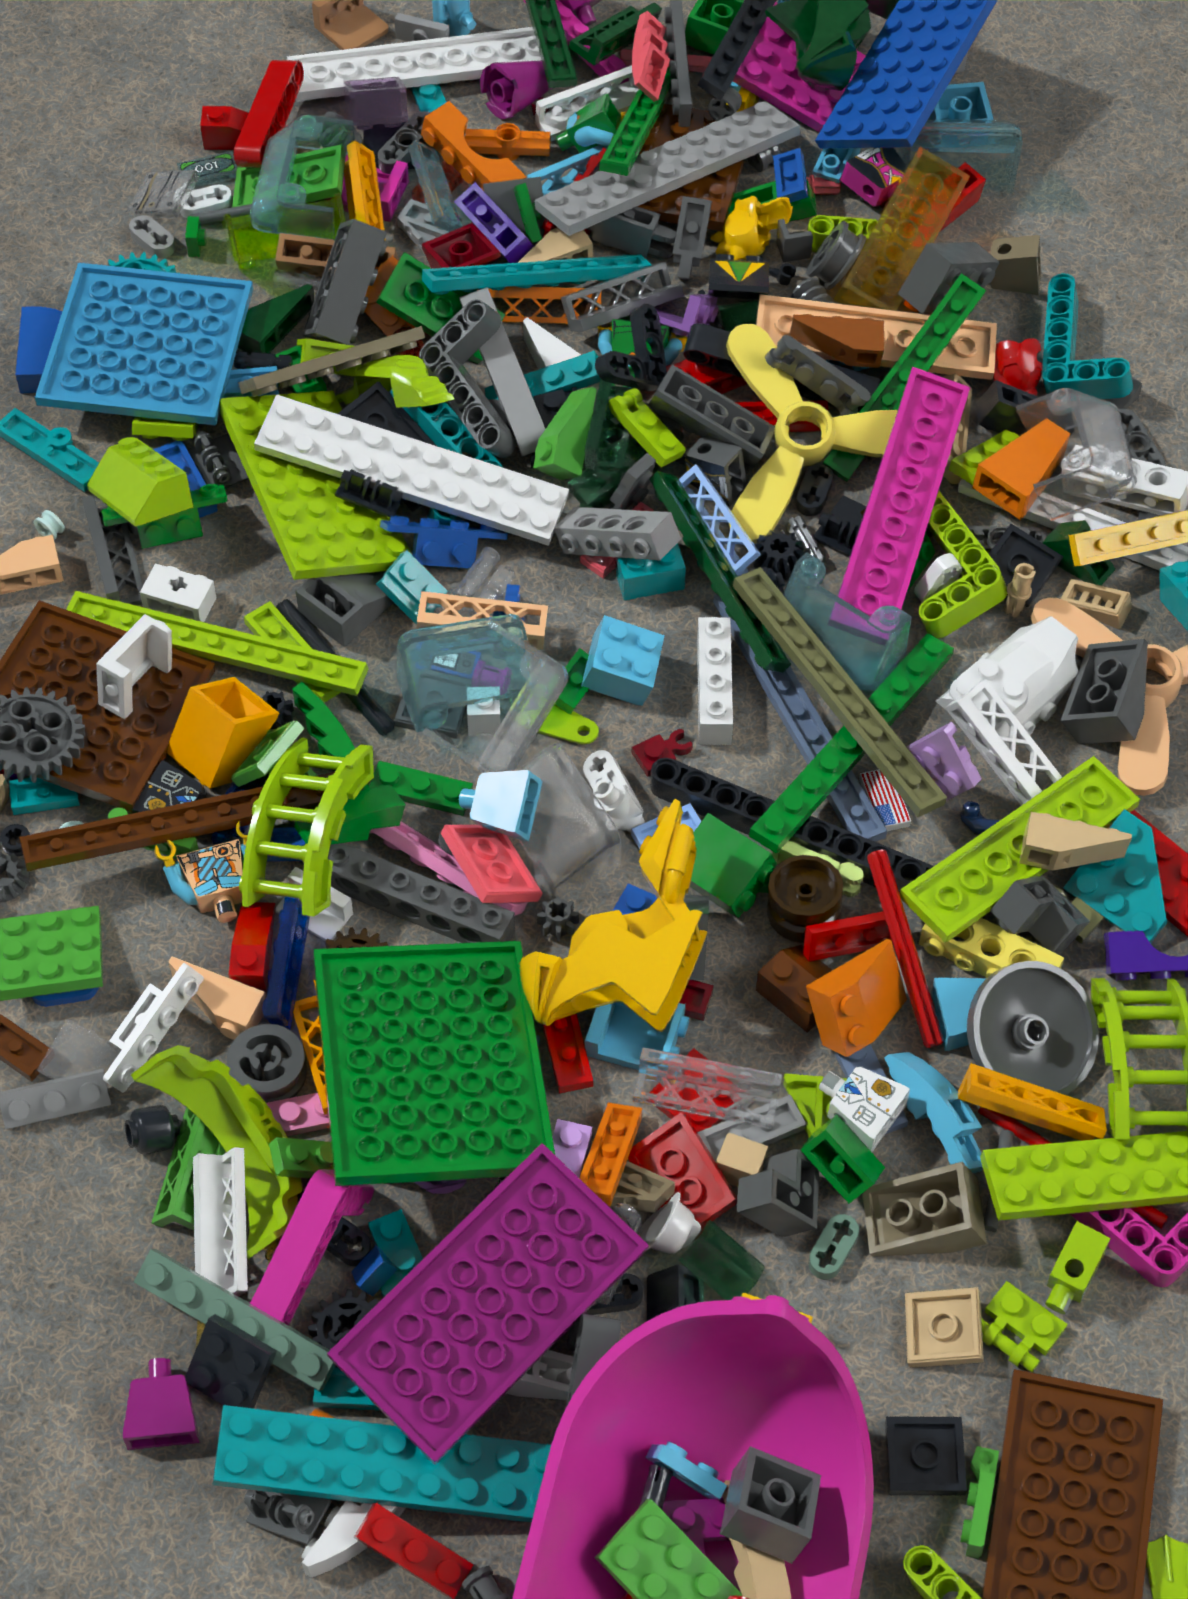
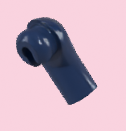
[960,801,1000,835]

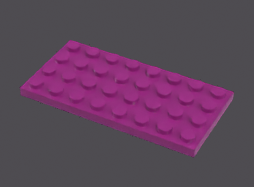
[327,1143,649,1465]

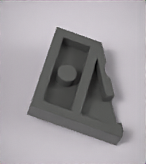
[608,453,656,510]

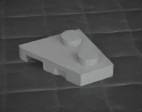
[397,199,462,252]

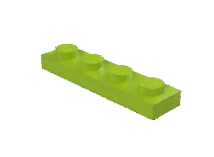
[244,601,341,703]

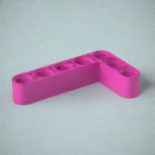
[250,1169,374,1326]
[1070,1208,1188,1287]

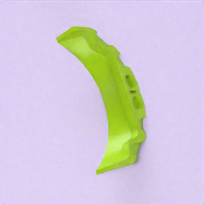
[131,1045,302,1259]

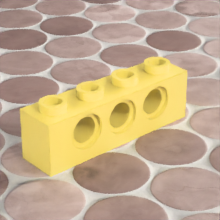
[919,918,1064,978]

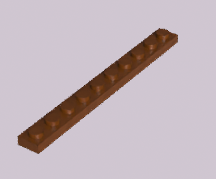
[19,772,334,871]

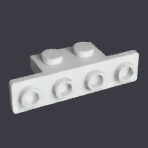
[103,963,204,1093]

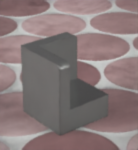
[776,219,813,262]

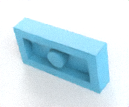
[645,1442,727,1499]

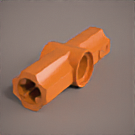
[465,123,551,161]

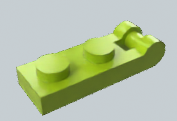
[608,388,686,468]

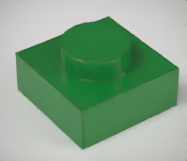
[185,216,207,257]

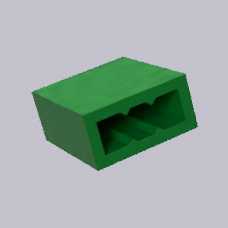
[690,813,778,918]

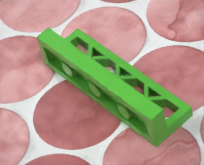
[151,1107,225,1230]

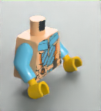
[154,821,248,923]

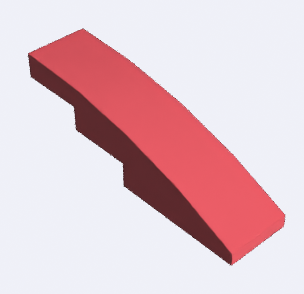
[632,11,670,102]

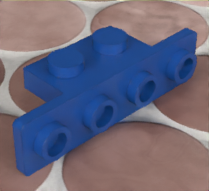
[380,516,508,569]

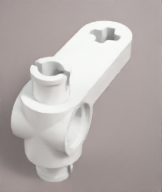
[583,750,645,833]

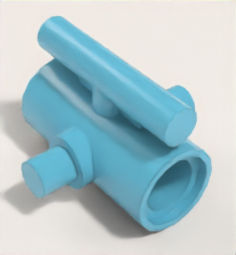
[432,0,476,37]

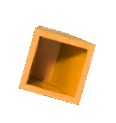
[167,677,279,788]

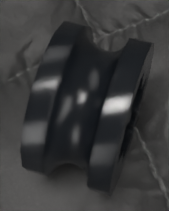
[0,824,30,857]

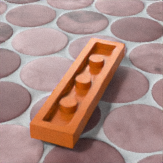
[579,1102,642,1207]

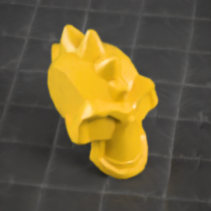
[711,196,793,260]

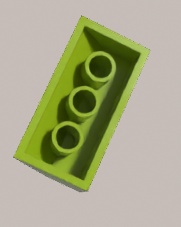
[87,437,193,527]

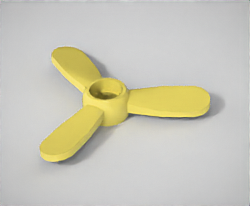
[726,324,898,544]

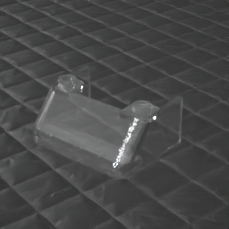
[1016,388,1137,521]
[422,620,568,773]

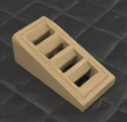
[1061,579,1132,629]

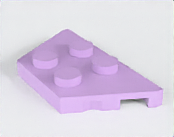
[906,722,982,801]

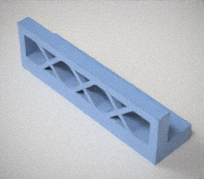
[679,464,761,576]

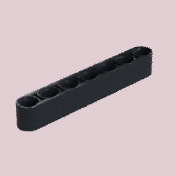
[683,324,883,413]

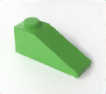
[533,387,597,480]

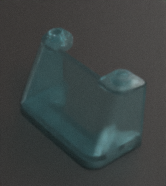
[780,552,912,696]
[397,614,542,732]

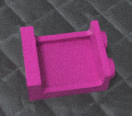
[325,150,409,222]

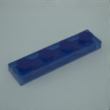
[262,897,310,1030]

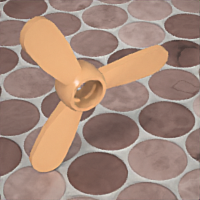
[1031,597,1188,796]

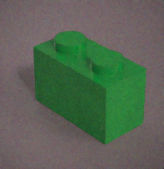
[801,1114,885,1204]

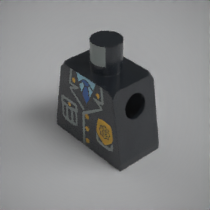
[130,760,207,814]

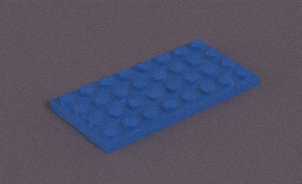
[815,0,997,149]

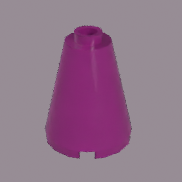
[480,60,553,119]

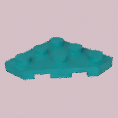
[1063,809,1167,944]

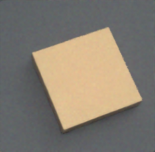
[905,1287,984,1367]

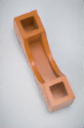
[420,101,527,191]

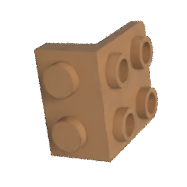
[312,0,389,50]

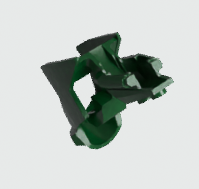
[765,0,899,92]

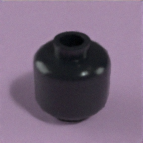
[125,1105,180,1155]

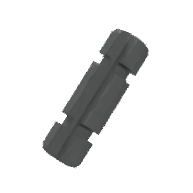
[786,515,826,570]

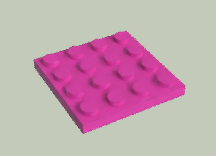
[733,2,866,132]

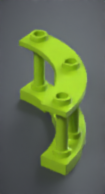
[239,738,374,917]
[1091,978,1188,1139]

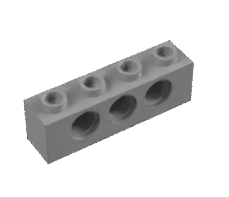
[555,507,681,560]

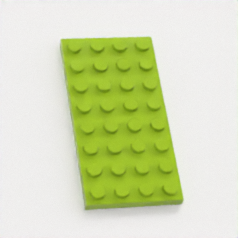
[220,391,411,580]

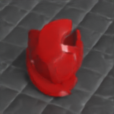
[993,338,1043,396]

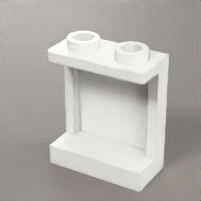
[96,614,172,719]

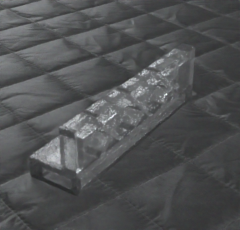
[633,1048,782,1129]

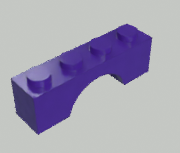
[1104,930,1188,981]

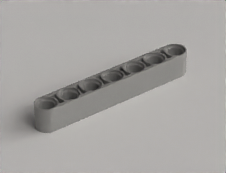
[459,287,545,456]

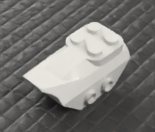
[935,616,1079,746]

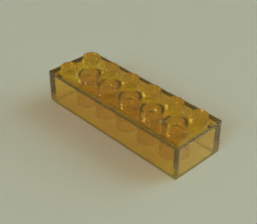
[834,146,970,311]

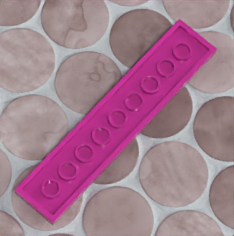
[828,367,970,646]

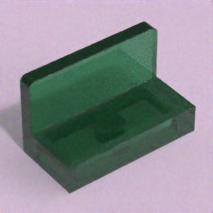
[679,1220,765,1300]

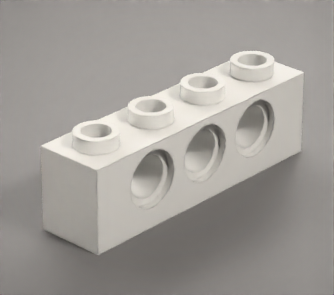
[1062,445,1188,515]
[697,617,733,745]

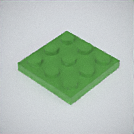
[0,905,103,1001]

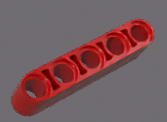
[234,60,304,168]

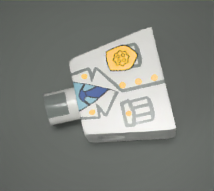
[819,1067,910,1152]

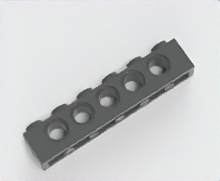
[328,843,515,943]

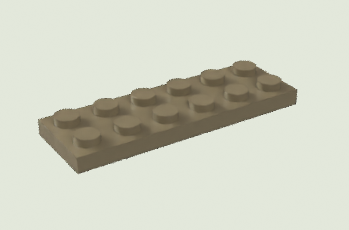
[238,326,425,397]

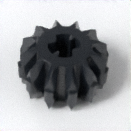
[753,529,805,581]

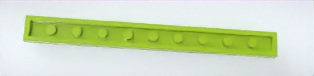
[66,591,369,696]

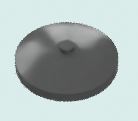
[967,961,1099,1095]

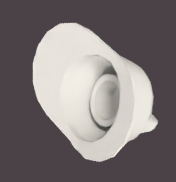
[637,1192,701,1254]

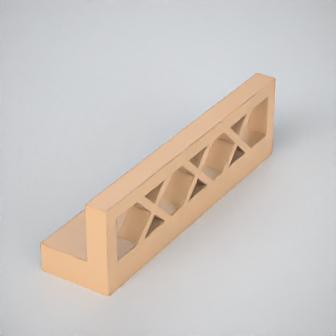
[416,591,548,654]

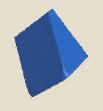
[351,1245,398,1296]

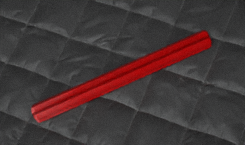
[867,850,944,1048]

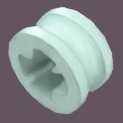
[33,510,65,540]

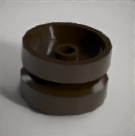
[767,855,844,943]

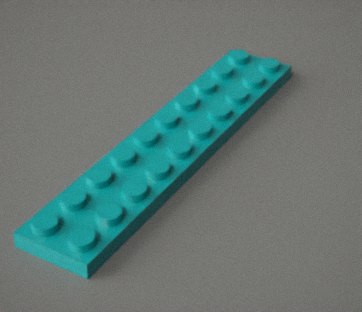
[212,1405,551,1523]

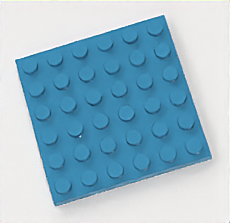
[35,263,254,425]

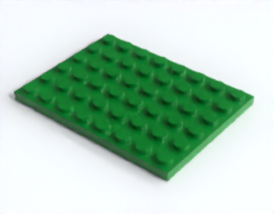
[313,941,555,1186]

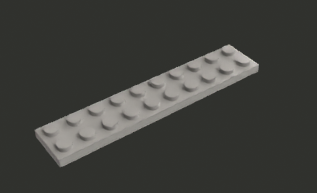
[535,101,800,236]

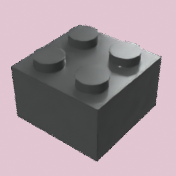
[720,1446,821,1563]

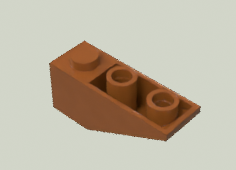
[790,314,884,368]

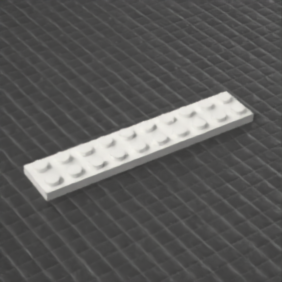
[287,27,541,101]
[254,395,569,546]

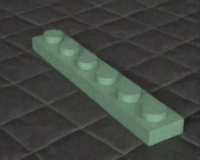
[134,1249,336,1391]

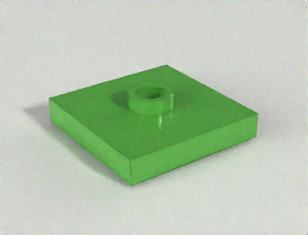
[231,720,305,787]

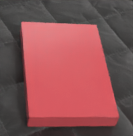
[441,825,543,903]

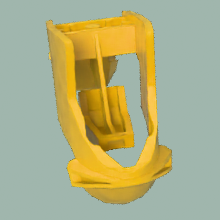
[520,799,707,1032]

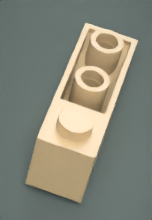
[1019,811,1132,871]

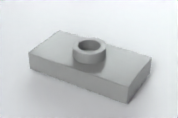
[394,13,450,42]

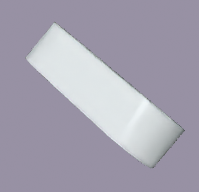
[178,185,232,218]
[914,553,963,603]

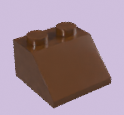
[756,945,833,1033]

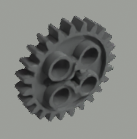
[0,687,85,783]

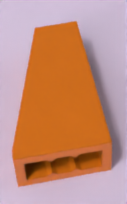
[972,418,1070,520]

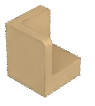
[716,1133,768,1187]

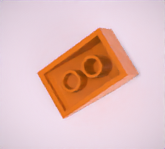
[806,939,907,1057]

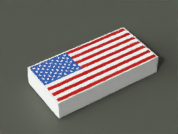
[859,770,911,831]

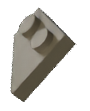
[609,1161,675,1212]

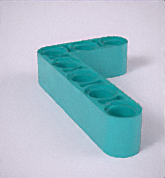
[1042,273,1133,402]
[391,388,503,525]

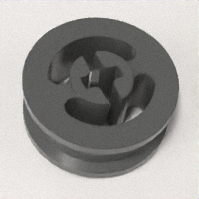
[806,221,866,290]
[227,1024,307,1103]

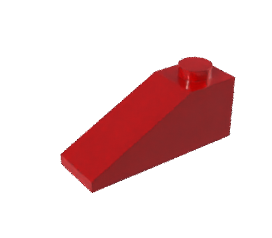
[200,106,290,150]
[228,902,276,994]

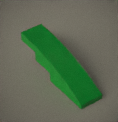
[292,682,369,791]

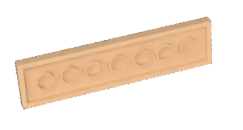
[756,294,997,380]

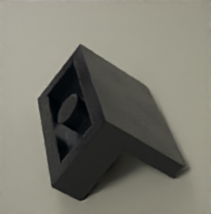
[647,1264,704,1321]

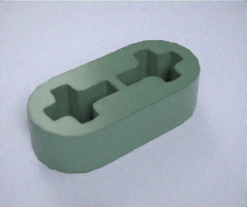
[809,1214,859,1280]

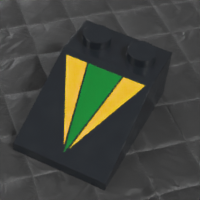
[708,254,769,300]

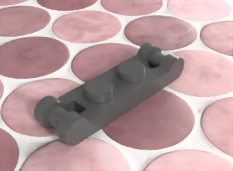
[765,335,871,416]

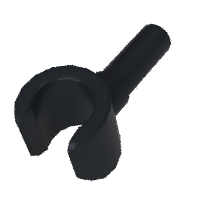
[769,263,796,285]

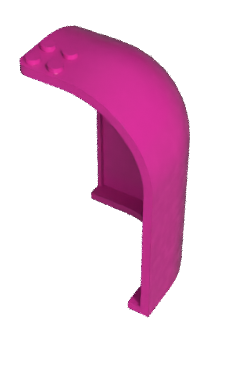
[512,1295,874,1599]

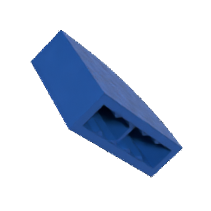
[15,306,62,393]

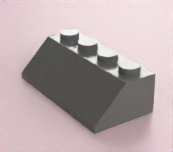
[302,219,388,345]
[648,365,775,468]

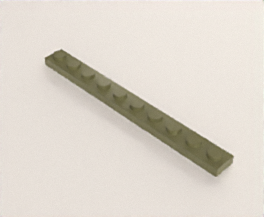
[733,567,947,817]

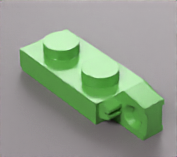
[960,1446,999,1559]

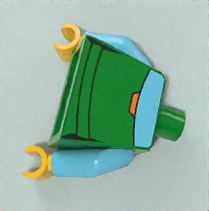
[556,93,627,153]
[597,319,688,391]

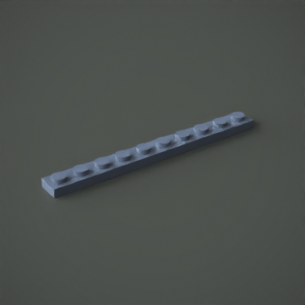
[713,594,887,842]

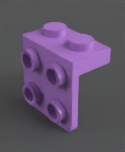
[656,294,718,337]

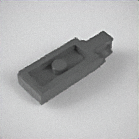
[673,196,712,281]

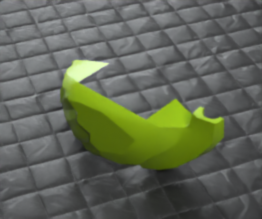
[336,355,454,408]

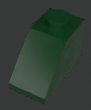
[1042,520,1115,586]

